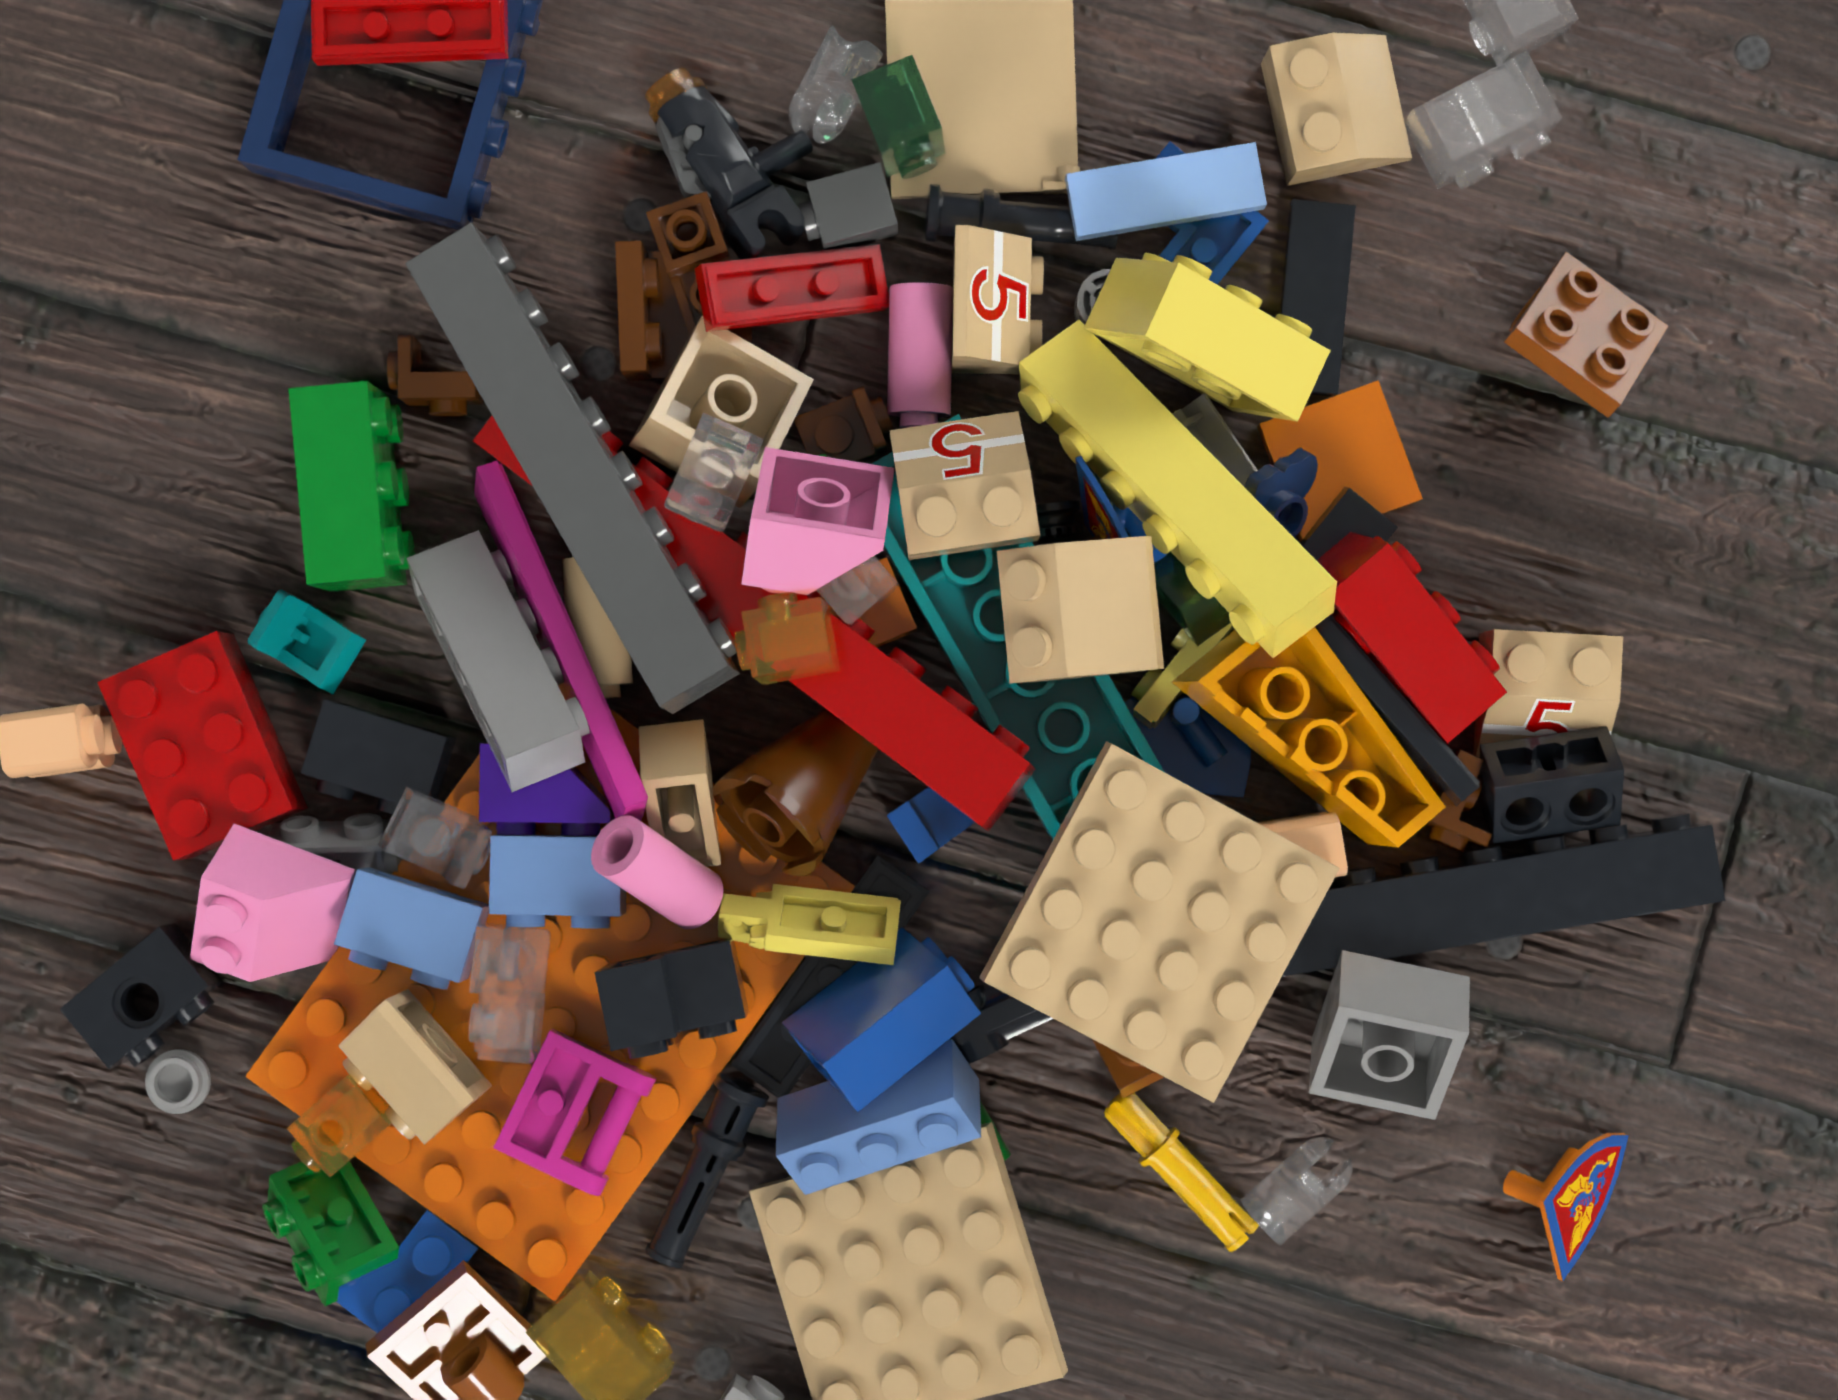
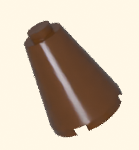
[713,708,878,876]

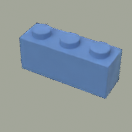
[776,1039,981,1195]

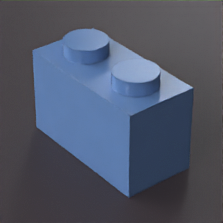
[489,835,626,928]
[334,867,489,990]

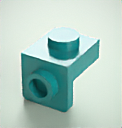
[248,590,366,694]

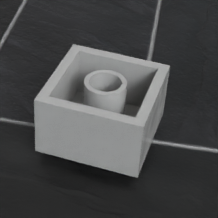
[1309,950,1470,1120]

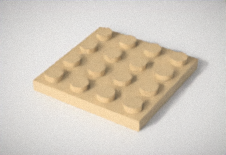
[979,742,1340,1103]
[749,1122,1068,1400]

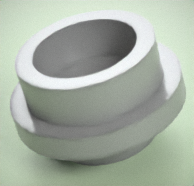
[145,1049,211,1114]

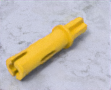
[1104,1093,1259,1252]

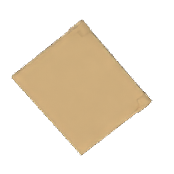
[885,0,1080,199]

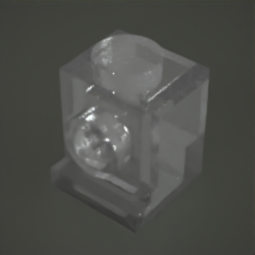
[469,987,545,1064]

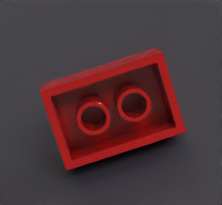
[1317,532,1507,743]
[97,631,308,861]

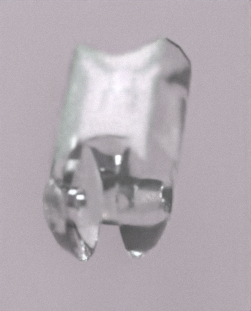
[788,26,883,144]
[1241,1137,1353,1246]

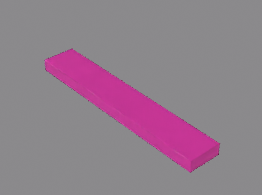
[474,460,648,821]

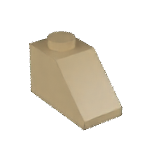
[639,719,721,867]

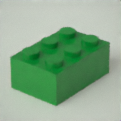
[288,381,415,592]

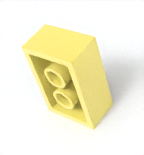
[1084,253,1331,422]

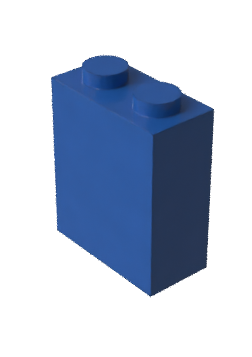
[782,927,981,1112]

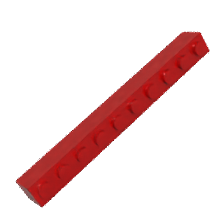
[473,416,1036,832]

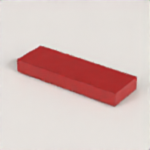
[311,0,509,66]
[695,244,889,332]

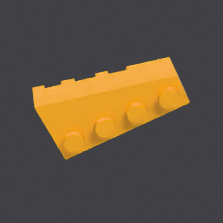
[1172,627,1446,848]

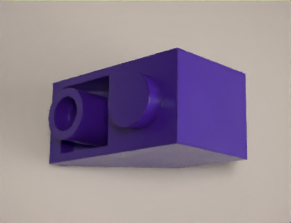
[479,743,615,836]

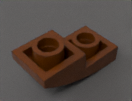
[646,191,731,335]

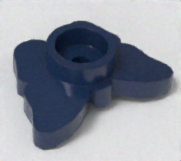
[1244,447,1318,538]

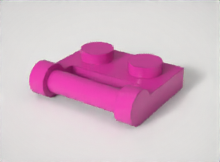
[493,1028,656,1196]

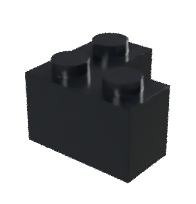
[594,938,749,1059]

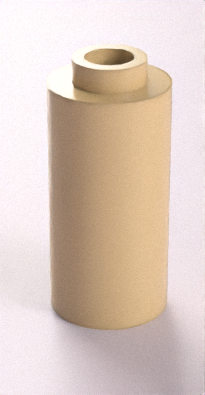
[562,557,633,698]

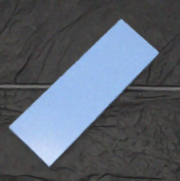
[1065,142,1267,241]

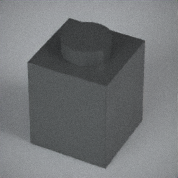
[798,162,898,250]

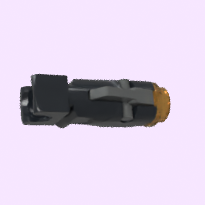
[645,68,813,259]

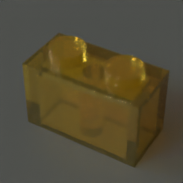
[525,1270,674,1400]

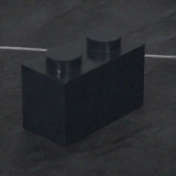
[301,699,457,819]

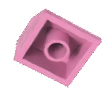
[742,447,894,595]
[190,824,356,982]

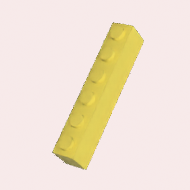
[1018,320,1337,658]

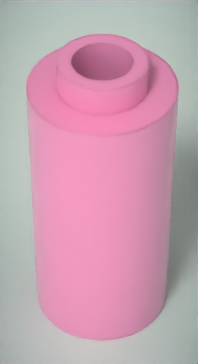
[887,283,953,428]
[591,815,723,929]

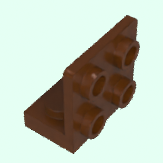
[615,240,753,381]

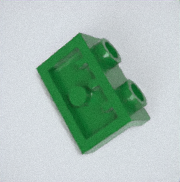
[262,1144,399,1307]

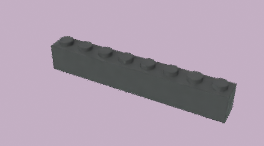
[405,223,740,714]

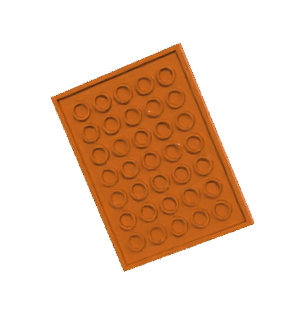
[245,707,856,1301]

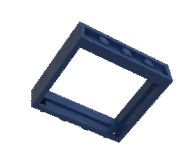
[237,0,543,230]

